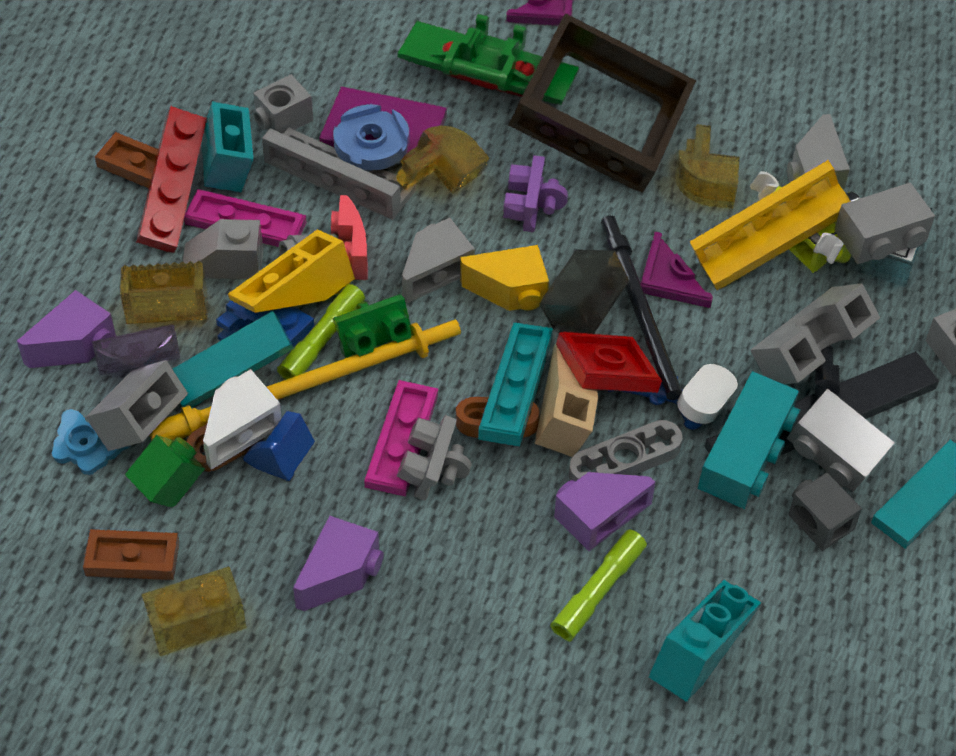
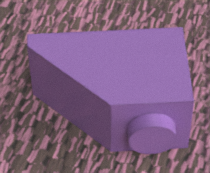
[17,290,116,368]
[554,472,655,551]
[293,516,384,611]

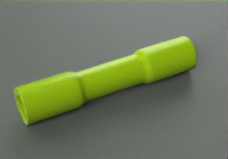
[277,284,365,379]
[550,529,647,642]

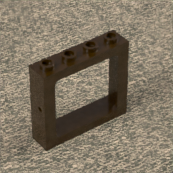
[508,13,697,193]

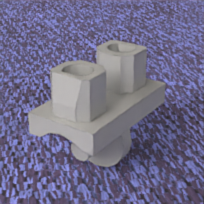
[397,415,472,500]

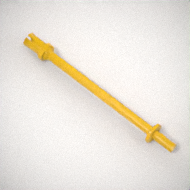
[149,319,461,441]

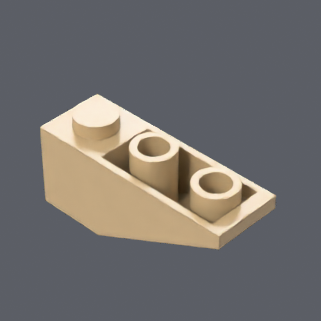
[535,344,598,457]

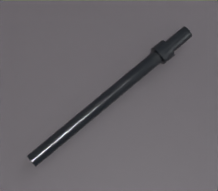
[601,215,682,400]

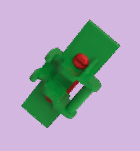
[398,14,579,105]

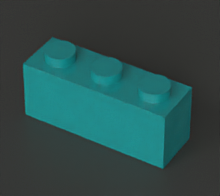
[697,371,801,509]

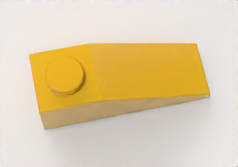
[228,229,355,313]

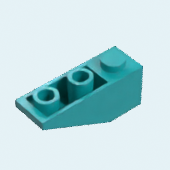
[648,580,762,702]

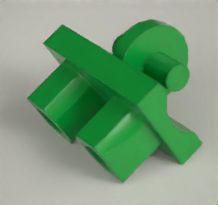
[333,294,412,358]

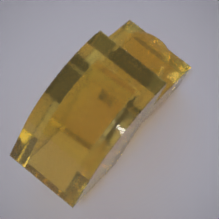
[675,124,740,209]
[396,126,490,194]

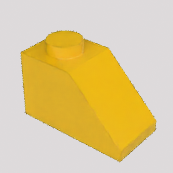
[460,245,549,311]

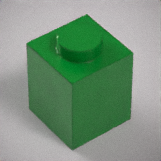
[125,435,205,508]

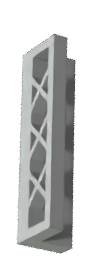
[262,127,416,220]

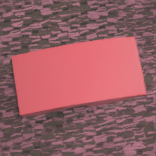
[331,195,368,280]

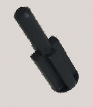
[815,345,840,398]

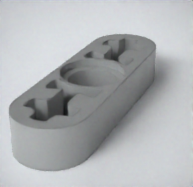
[569,420,682,481]

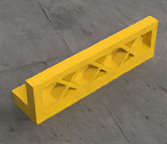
[690,160,851,290]

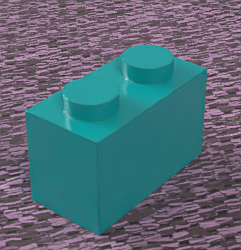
[201,101,254,192]

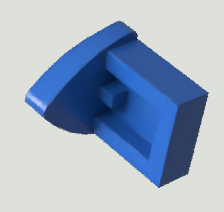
[243,411,315,481]

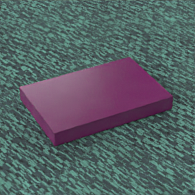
[319,86,447,169]

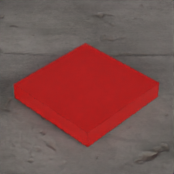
[556,332,662,393]

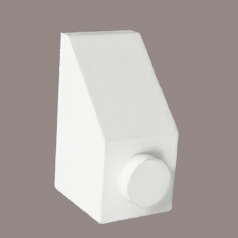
[203,369,281,470]

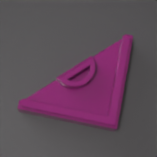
[506,0,573,26]
[641,232,713,308]

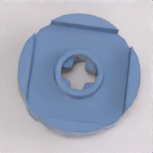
[333,104,409,172]

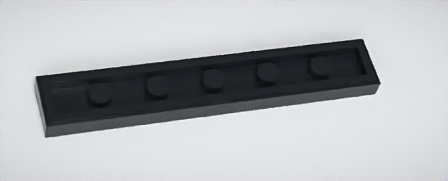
[705,351,939,455]

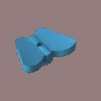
[52,409,131,475]

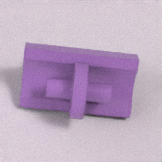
[503,156,568,232]

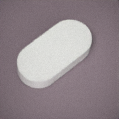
[677,364,738,424]

